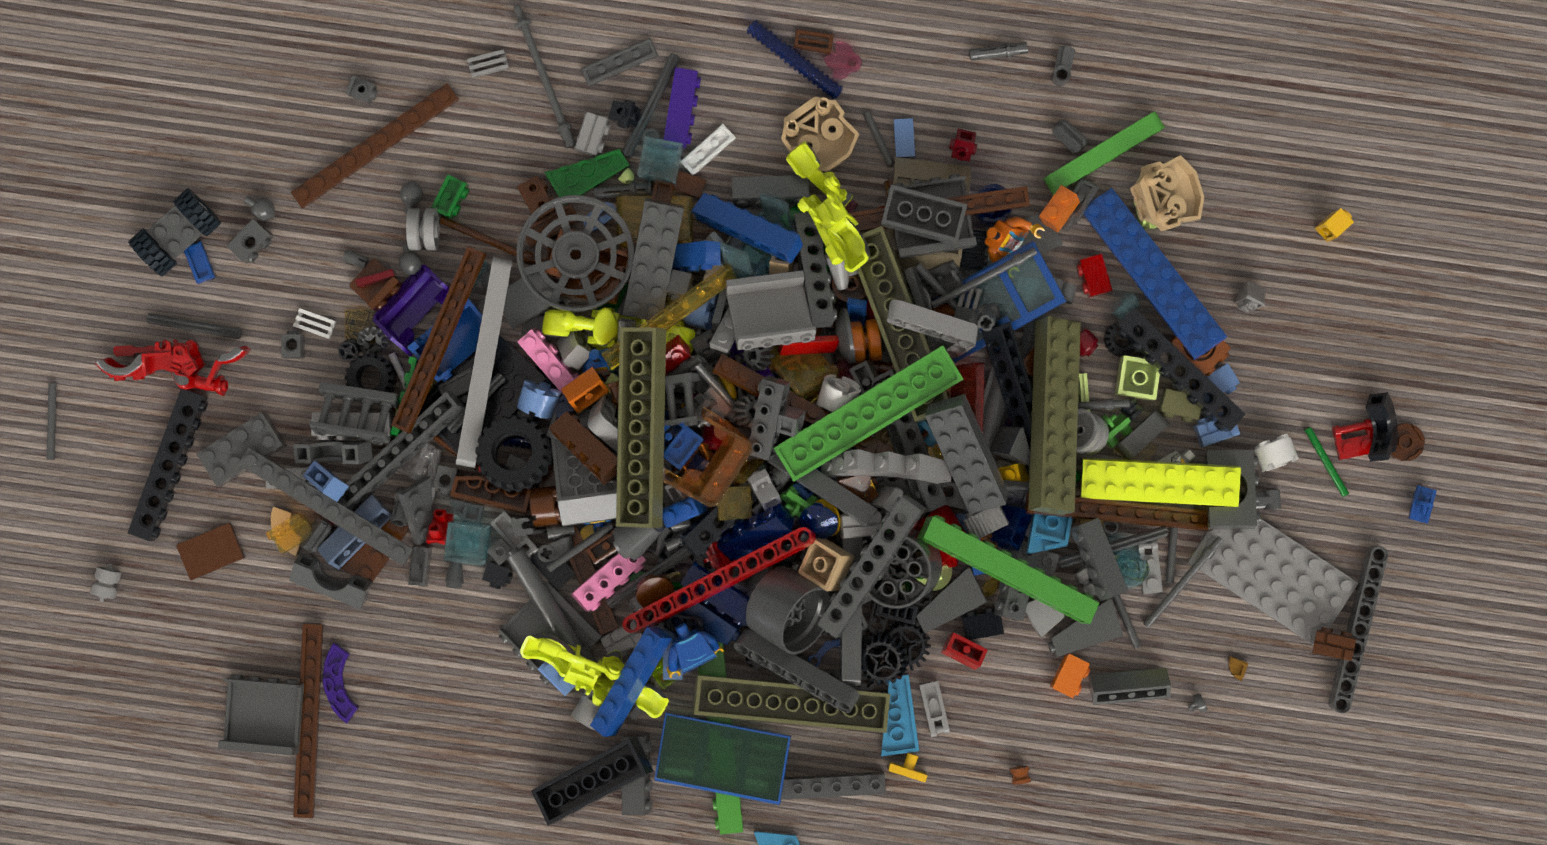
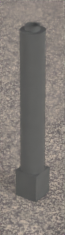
[507,547,597,663]

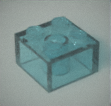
[638,136,683,185]
[444,520,492,566]

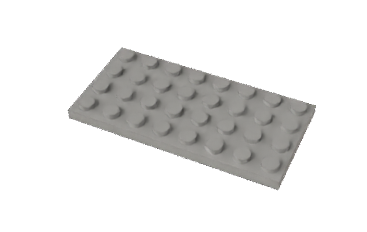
[1187,506,1358,645]

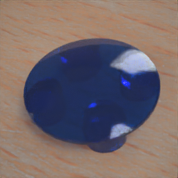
[799,503,839,539]

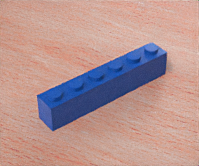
[692,193,803,264]
[590,627,672,737]

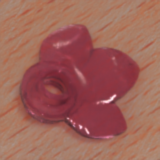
[824,41,862,80]

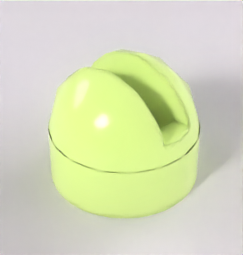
[618,168,635,184]

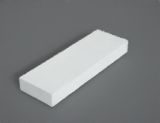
[680,124,736,175]

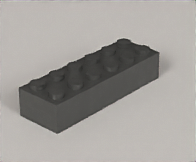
[623,198,684,322]
[925,394,1009,514]

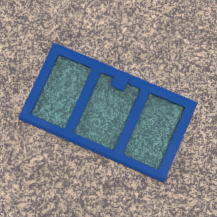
[931,240,1067,363]

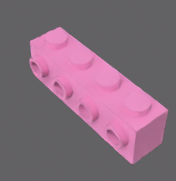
[517,328,580,394]
[571,553,646,612]

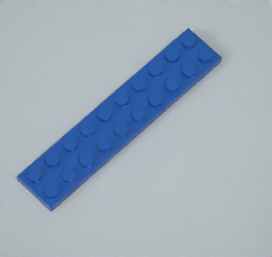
[1083,188,1227,360]

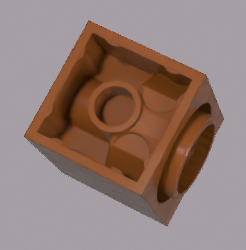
[1169,335,1231,376]

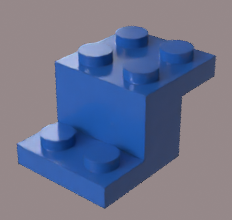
[664,410,704,470]

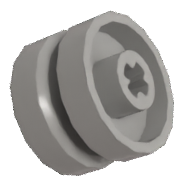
[406,208,440,251]
[1077,409,1109,455]

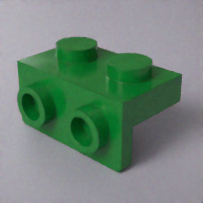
[431,174,470,219]

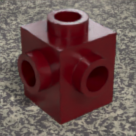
[949,128,978,162]

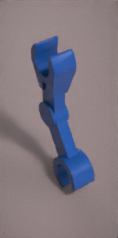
[808,637,840,667]

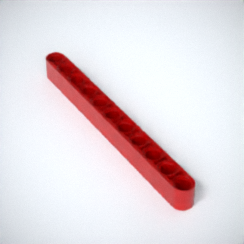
[622,527,816,634]

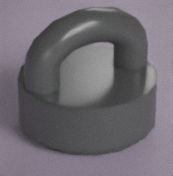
[1188,693,1208,713]

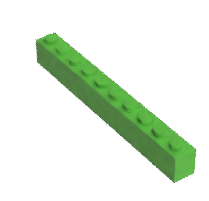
[918,515,1099,624]
[698,642,743,835]

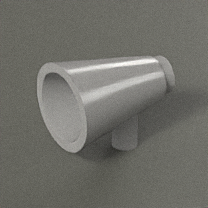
[825,254,859,290]

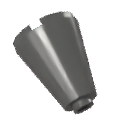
[612,519,664,560]

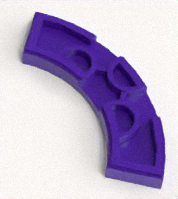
[323,643,359,724]

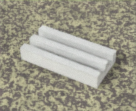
[293,308,337,339]

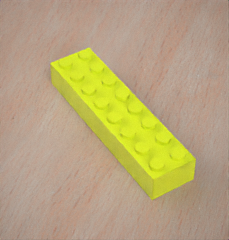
[1081,458,1241,507]

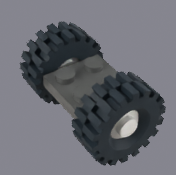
[128,188,221,277]

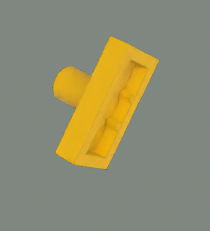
[887,753,928,782]

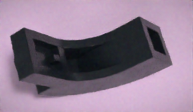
[1365,392,1398,462]

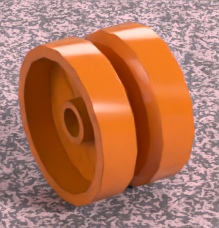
[850,319,882,363]

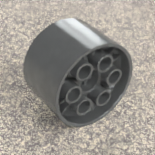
[859,529,942,608]
[746,566,832,654]

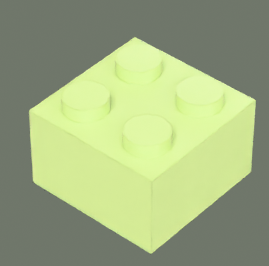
[1114,356,1160,401]

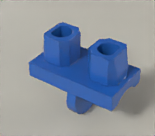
[1408,485,1437,524]

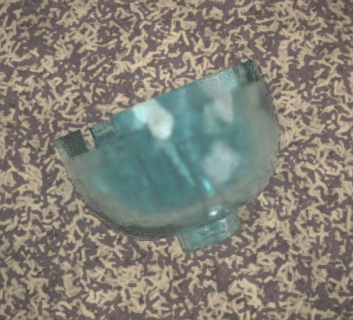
[1115,549,1150,589]

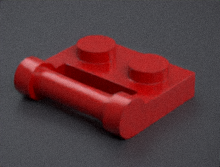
[1332,418,1373,460]

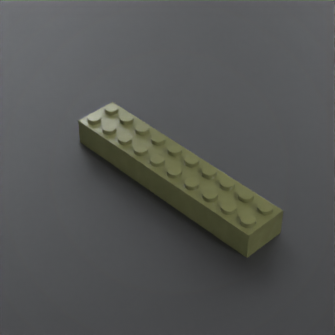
[857,226,950,423]
[1028,316,1081,515]
[616,327,666,528]
[692,674,890,733]

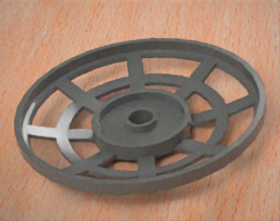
[517,195,634,312]

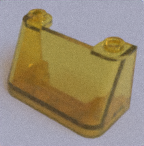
[770,345,839,403]

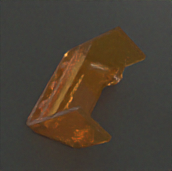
[663,407,752,507]

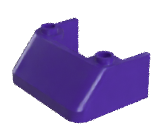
[373,264,450,357]

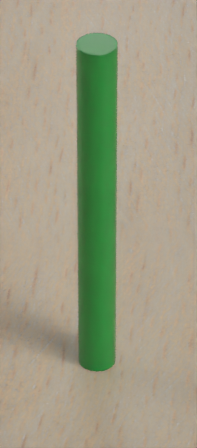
[1304,427,1349,497]

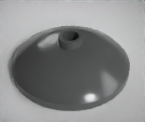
[831,307,856,365]

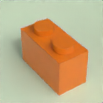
[1039,185,1080,233]
[561,367,609,413]
[1050,653,1090,698]

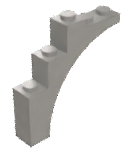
[821,449,951,484]

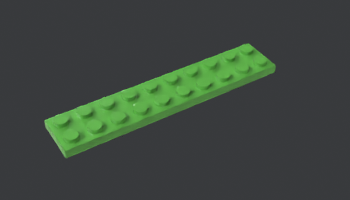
[774,345,963,482]

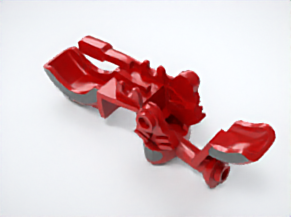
[95,339,251,396]

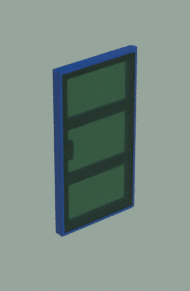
[654,712,792,805]

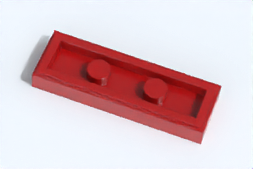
[778,335,839,355]

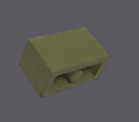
[1158,388,1204,423]

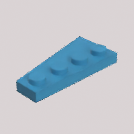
[881,674,919,757]

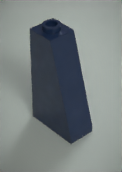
[664,593,742,645]

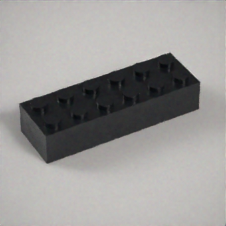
[531,736,654,826]

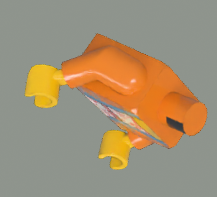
[985,216,1045,278]

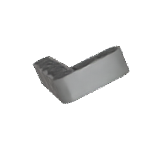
[887,300,978,358]
[587,393,672,479]

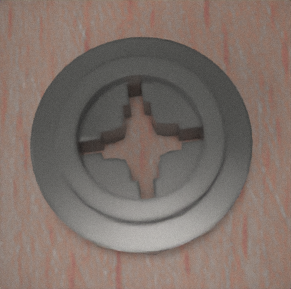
[357,327,388,354]

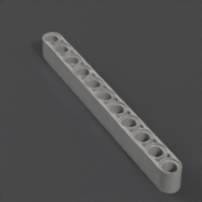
[456,257,512,468]

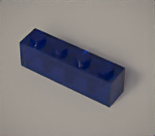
[717,504,794,561]
[680,562,750,626]

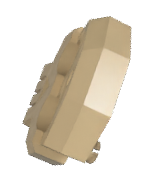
[781,96,859,173]
[1130,155,1204,232]

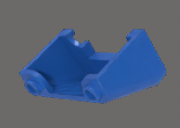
[408,298,483,382]

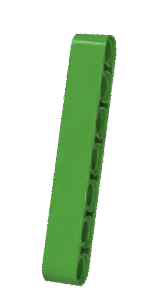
[1043,111,1165,195]

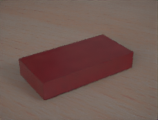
[355,269,397,288]

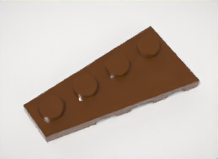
[341,520,409,584]

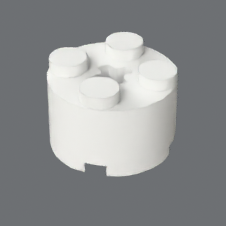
[816,375,861,412]
[1254,434,1299,472]

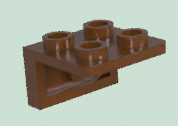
[350,259,402,311]

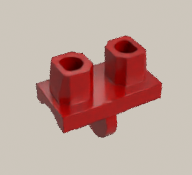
[426,509,454,545]
[703,536,736,570]

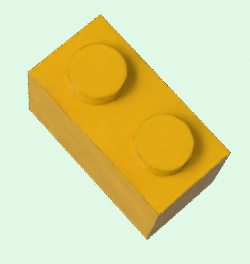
[1314,208,1354,242]

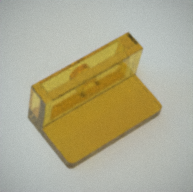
[266,513,312,554]

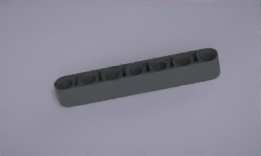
[734,629,860,713]

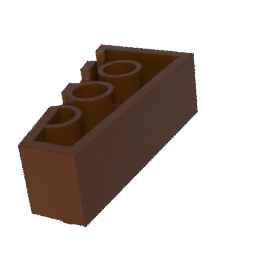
[549,411,617,486]
[450,476,535,515]

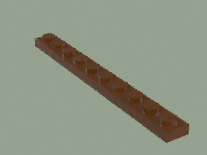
[291,83,459,208]
[849,186,1030,232]
[391,246,487,434]
[712,354,893,454]
[528,456,619,635]
[1026,492,1213,531]
[293,623,323,818]

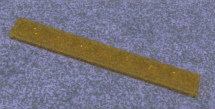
[601,263,737,370]

